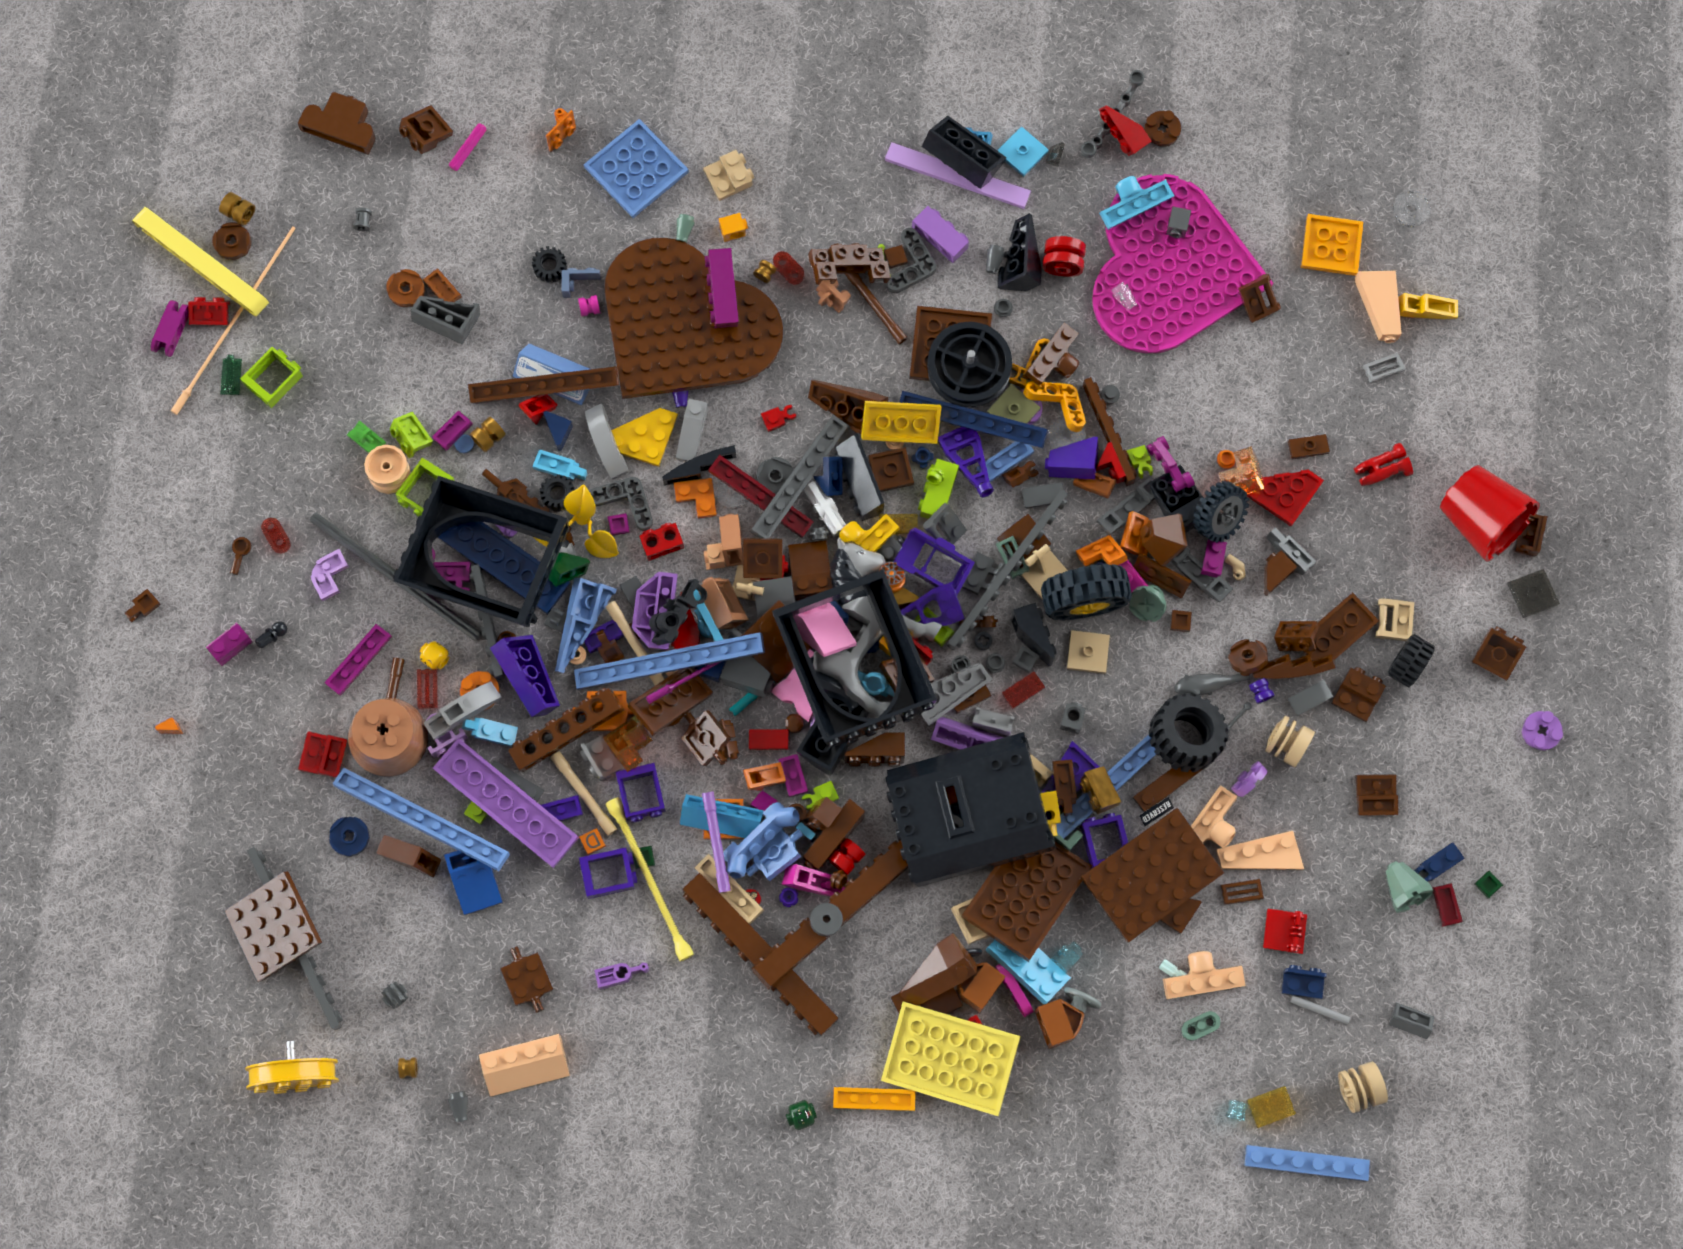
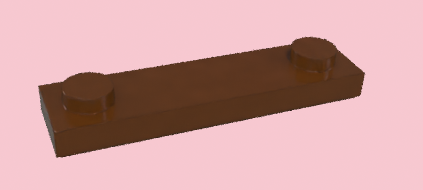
[1133,768,1204,812]

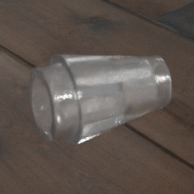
[1111,282,1137,311]

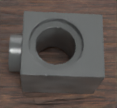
[1166,206,1191,238]
[1060,702,1086,734]

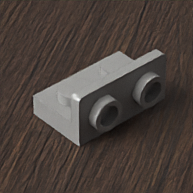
[579,735,621,781]

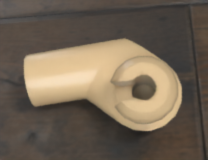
[1224,554,1246,580]

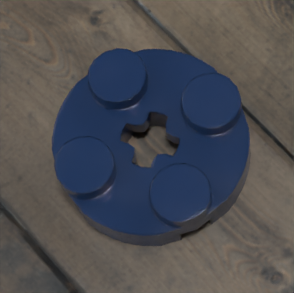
[329,817,370,857]

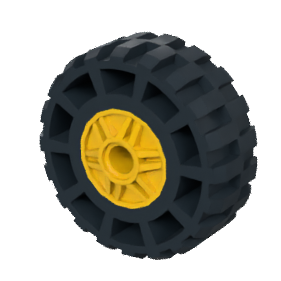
[1041,564,1132,621]

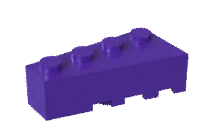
[490,635,560,717]

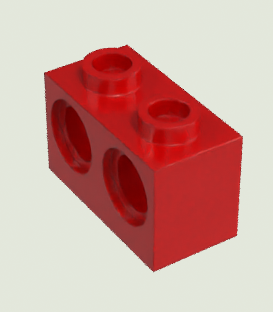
[639,522,684,561]

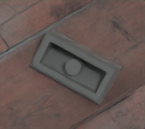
[1389,1002,1434,1039]

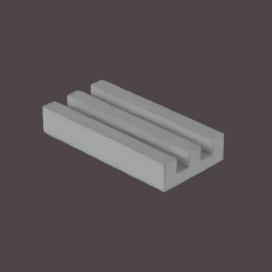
[1363,353,1405,383]

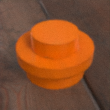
[1217,450,1236,469]

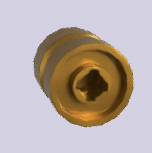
[219,192,255,226]
[469,416,506,453]

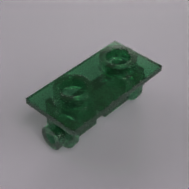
[220,354,242,395]

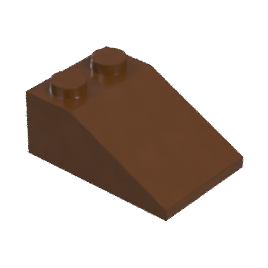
[788,540,833,601]

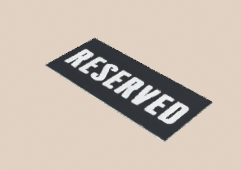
[1139,797,1174,826]

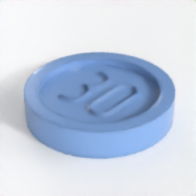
[454,434,474,453]

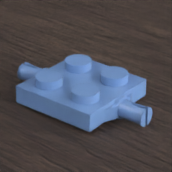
[746,828,803,881]

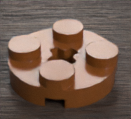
[386,269,425,307]

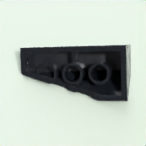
[998,213,1042,291]

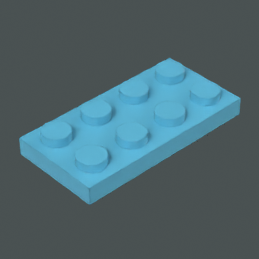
[986,940,1071,1005]

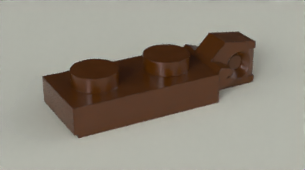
[1052,759,1077,816]

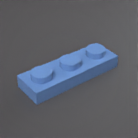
[976,441,1034,482]

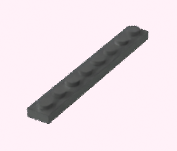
[750,415,849,538]

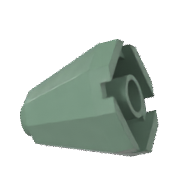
[1385,861,1433,913]

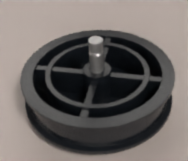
[927,322,1012,407]

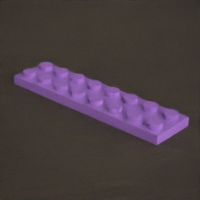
[433,738,579,868]

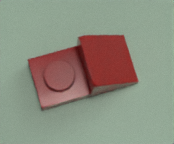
[518,394,558,425]
[1096,442,1126,484]

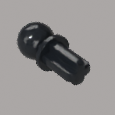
[255,621,288,648]

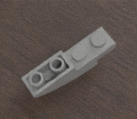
[423,681,502,740]

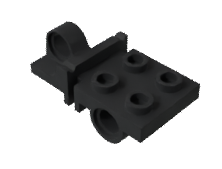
[649,579,707,645]

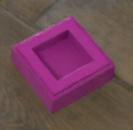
[608,513,630,536]

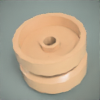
[364,445,411,494]

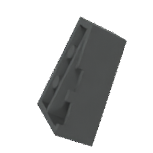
[411,296,480,345]

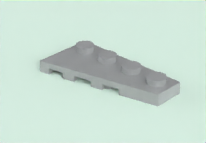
[920,663,992,726]

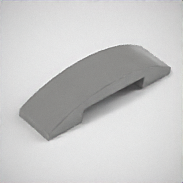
[585,403,629,479]

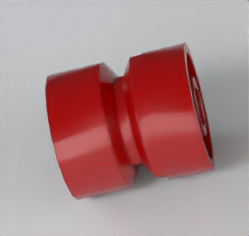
[828,838,866,876]

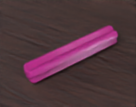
[449,123,487,171]

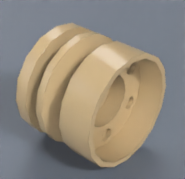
[1265,715,1315,767]
[1338,1061,1388,1113]

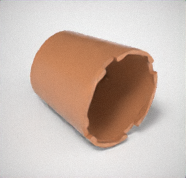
[348,698,428,777]

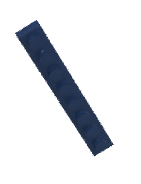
[899,391,1048,449]

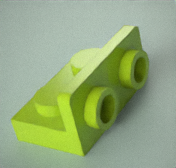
[390,411,433,458]

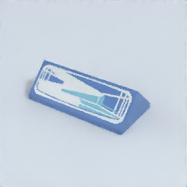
[513,344,590,405]

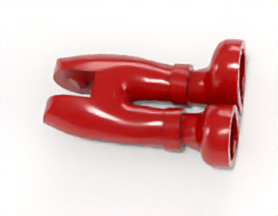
[1354,443,1413,486]

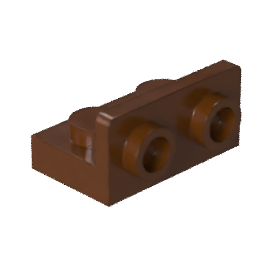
[1274,621,1319,651]

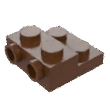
[399,105,453,154]
[1472,626,1526,681]
[1331,667,1386,722]

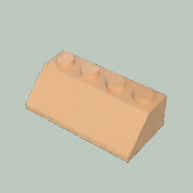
[479,1034,570,1097]

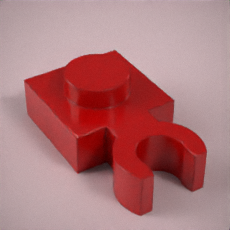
[761,405,797,432]

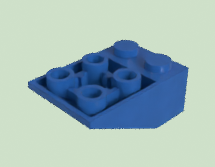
[444,850,503,915]

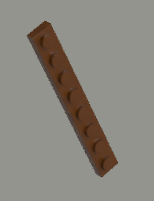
[468,366,619,403]

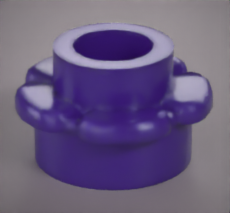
[779,887,798,907]

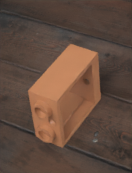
[700,577,749,629]

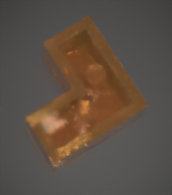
[1218,446,1265,494]
[603,716,653,772]

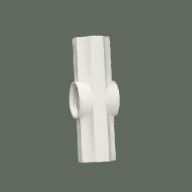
[804,481,846,537]

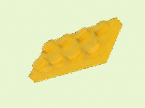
[861,401,942,444]

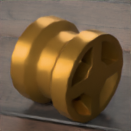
[753,260,777,283]
[398,1057,418,1079]

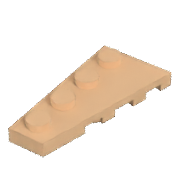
[1216,831,1304,870]

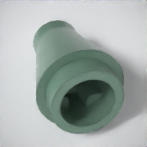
[676,214,695,243]

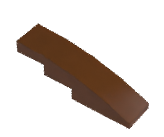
[1253,654,1336,679]

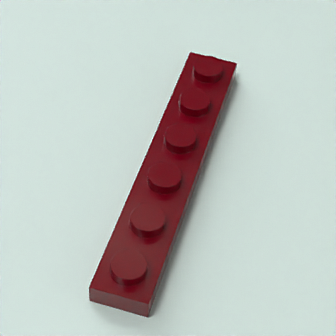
[708,455,814,538]

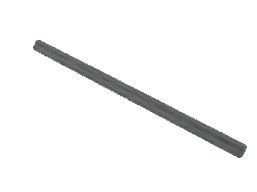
[310,513,481,641]

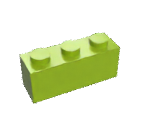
[918,459,959,519]

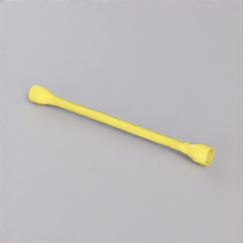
[605,797,694,962]

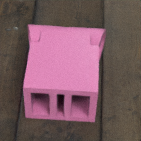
[771,649,814,722]

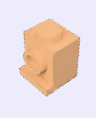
[704,543,726,570]

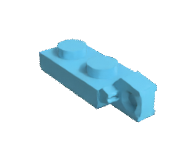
[532,450,588,480]
[462,718,518,747]

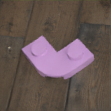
[311,549,349,601]

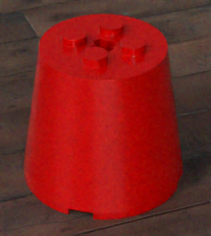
[1440,465,1540,562]

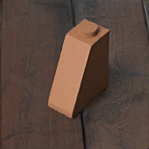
[719,514,743,567]

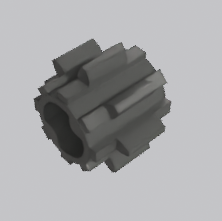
[381,982,408,1009]

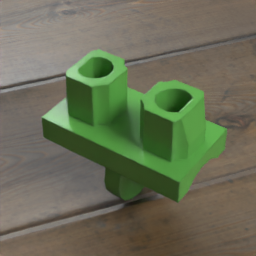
[347,421,386,453]

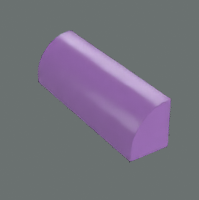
[931,717,1004,750]

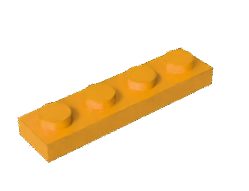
[833,1087,915,1111]

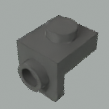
[877,534,906,566]

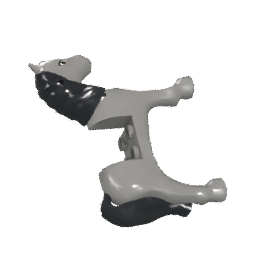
[810,538,942,717]

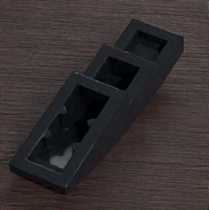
[662,445,737,486]

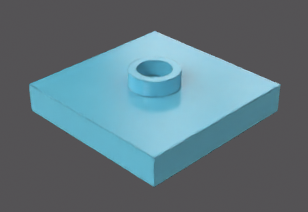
[997,126,1049,177]

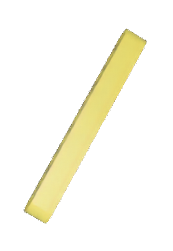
[132,207,269,317]

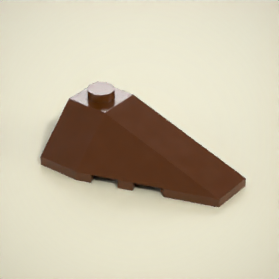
[808,380,889,434]
[899,933,977,1005]

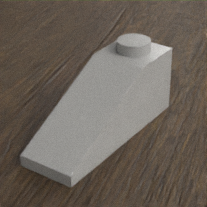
[676,399,708,461]

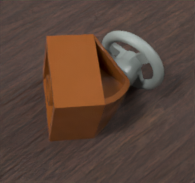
[1034,987,1101,1049]

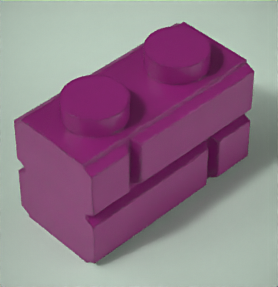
[206,622,253,666]

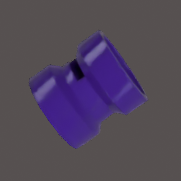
[1249,678,1275,704]

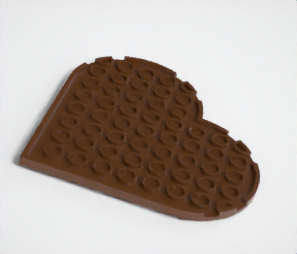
[605,238,783,399]

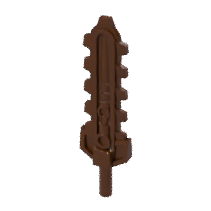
[482,469,575,546]

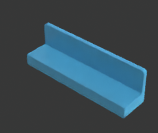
[680,794,764,838]

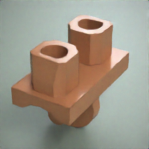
[816,280,851,313]

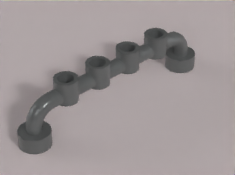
[1081,70,1145,158]

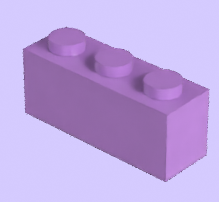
[912,206,969,263]

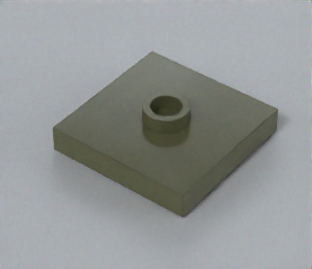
[987,384,1041,424]

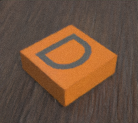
[579,828,606,855]

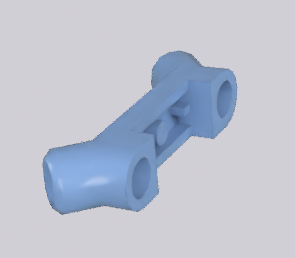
[723,802,800,879]

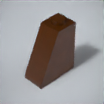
[376,835,442,878]

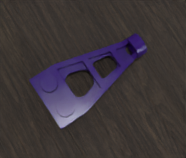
[938,427,994,498]
[900,582,965,626]

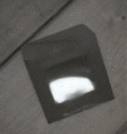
[1045,142,1065,167]

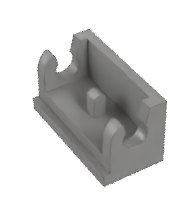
[972,707,1015,736]

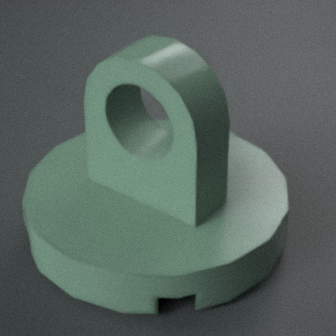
[1129,585,1166,622]

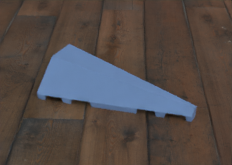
[555,578,617,673]

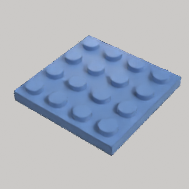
[584,119,689,218]

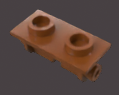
[718,719,739,760]

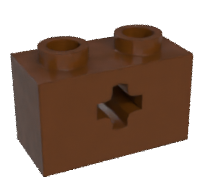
[803,797,842,832]

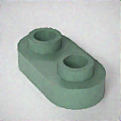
[1181,1011,1220,1041]

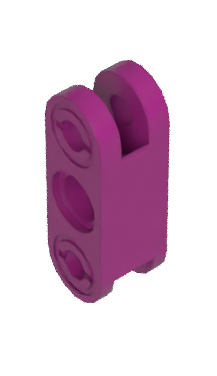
[151,300,189,357]

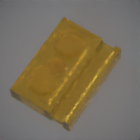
[1246,1086,1296,1128]

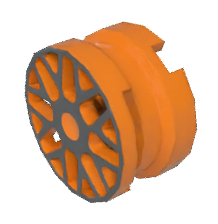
[878,562,906,593]

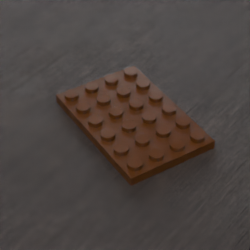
[1081,808,1224,943]
[961,842,1092,962]

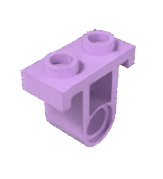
[426,713,468,758]

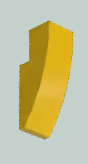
[1398,293,1458,319]

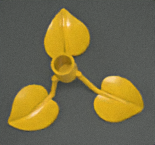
[533,484,619,558]

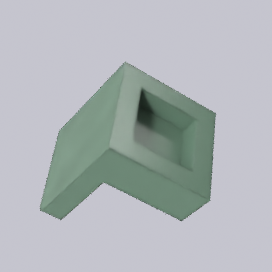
[1053,830,1083,851]

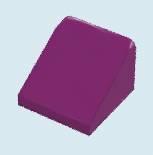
[750,790,778,817]

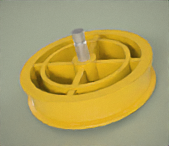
[245,1041,339,1094]

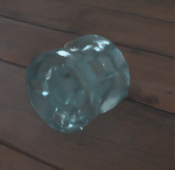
[1225,1100,1249,1121]

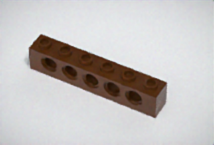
[508,688,624,772]

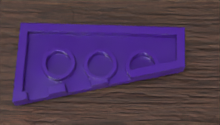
[1041,741,1100,820]

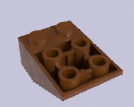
[845,732,905,767]

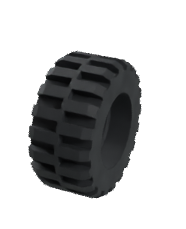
[1149,693,1229,772]

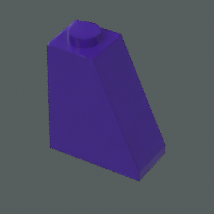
[1045,437,1099,479]

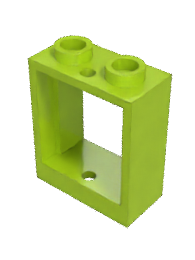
[240,347,303,408]
[395,457,455,517]

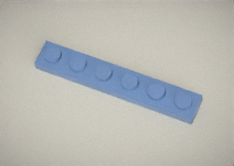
[1245,1145,1370,1181]

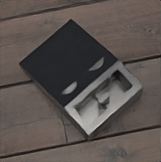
[1148,464,1204,533]
[1011,602,1057,667]

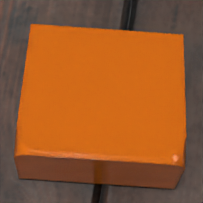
[155,718,183,734]

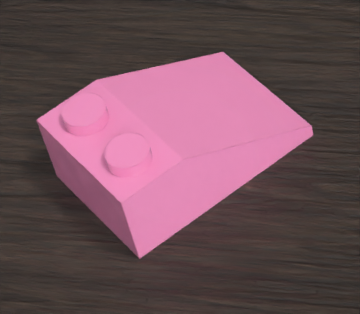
[793,603,857,657]

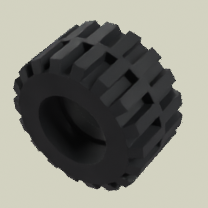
[1388,634,1435,688]

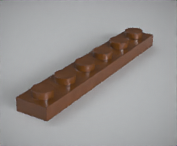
[1082,377,1137,487]

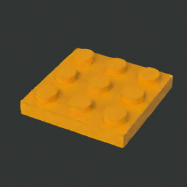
[1301,214,1363,276]

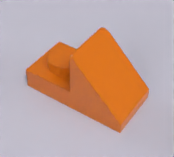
[743,762,786,791]

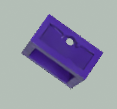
[616,763,666,822]
[1080,813,1128,869]
[579,847,638,899]

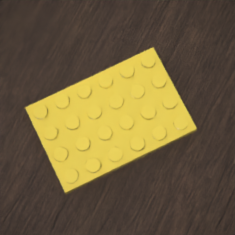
[881,1002,1021,1116]

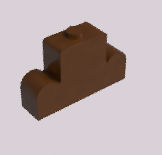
[298,92,376,155]

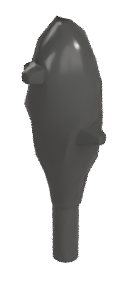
[1174,673,1250,696]

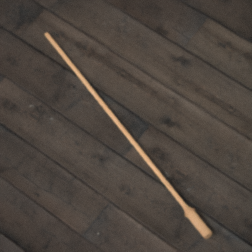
[171,226,296,415]

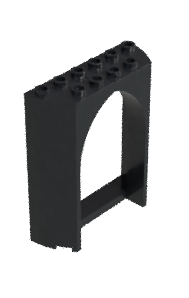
[393,476,569,627]
[772,569,937,747]

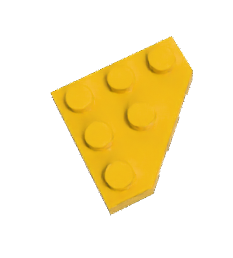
[611,408,678,467]

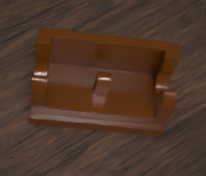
[1515,514,1548,557]

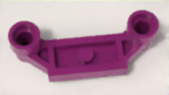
[1146,436,1195,492]

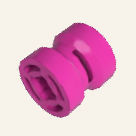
[578,295,600,317]

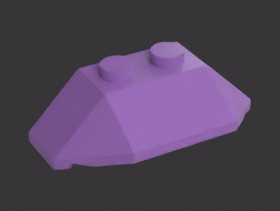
[632,572,678,650]

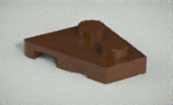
[1160,899,1202,934]

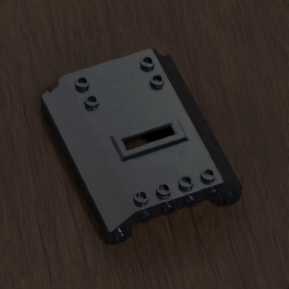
[885,732,1057,887]

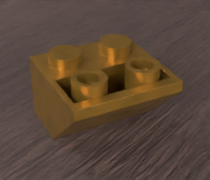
[1080,766,1121,815]

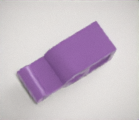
[594,963,649,990]

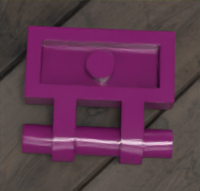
[434,562,471,591]

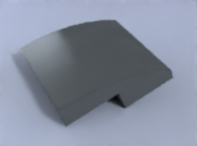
[753,577,796,619]

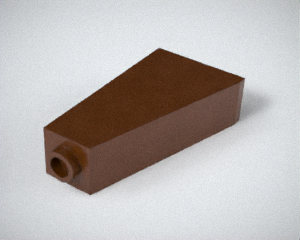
[803,799,865,871]

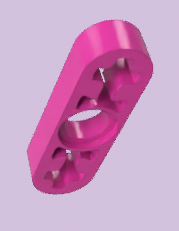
[995,964,1034,1017]

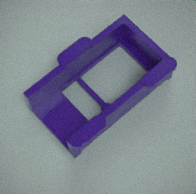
[893,527,975,596]

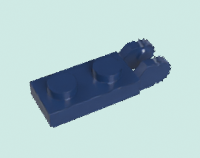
[1414,842,1465,882]

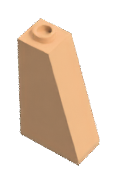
[1355,271,1401,343]

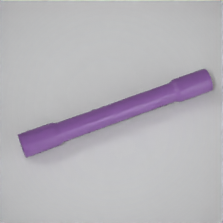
[702,791,731,893]

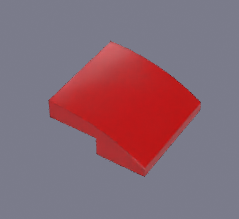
[298,731,347,778]

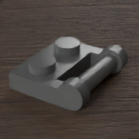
[923,503,967,554]

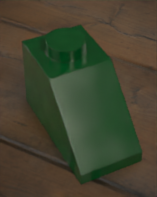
[549,552,590,587]

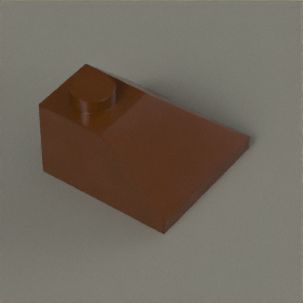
[1140,514,1187,567]

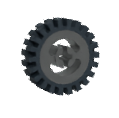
[1193,481,1249,543]

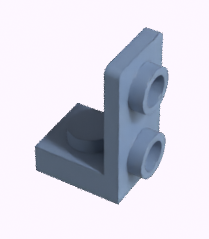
[562,268,601,298]

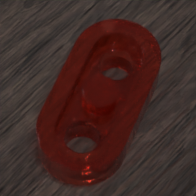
[773,251,804,285]
[261,518,291,554]

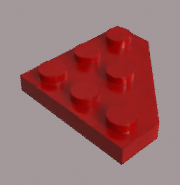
[1245,469,1324,527]

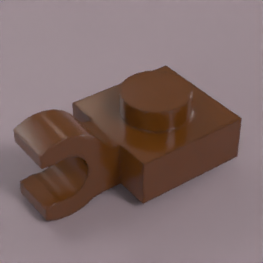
[1002,461,1039,488]
[124,589,161,623]
[596,629,625,663]

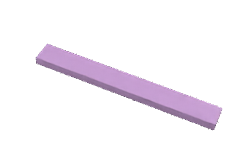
[885,142,1031,209]

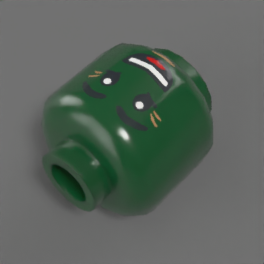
[786,1100,817,1130]

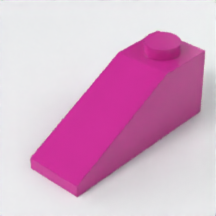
[782,864,848,897]

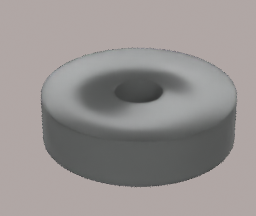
[810,903,843,937]

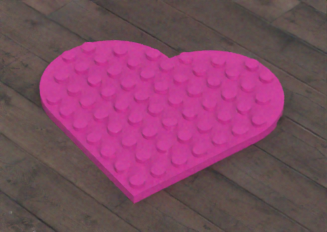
[1092,174,1274,353]

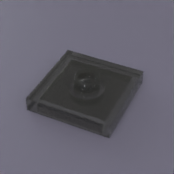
[1507,569,1560,618]

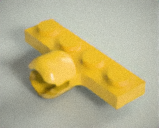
[839,514,900,552]

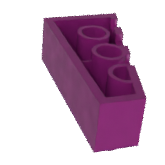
[705,248,739,328]

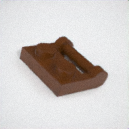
[1238,274,1281,323]

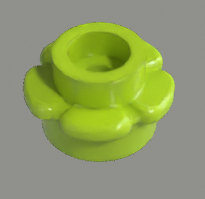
[926,468,945,485]

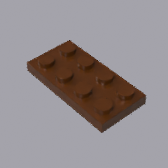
[1303,592,1379,661]
[628,667,713,736]

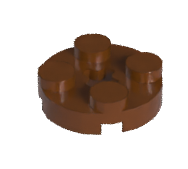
[1144,110,1181,147]
[212,222,251,260]
[1228,639,1268,676]

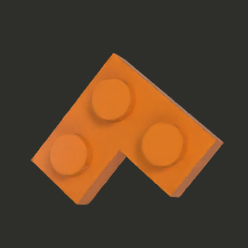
[674,478,717,518]
[1076,535,1128,566]

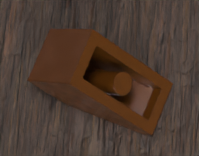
[1264,550,1297,596]

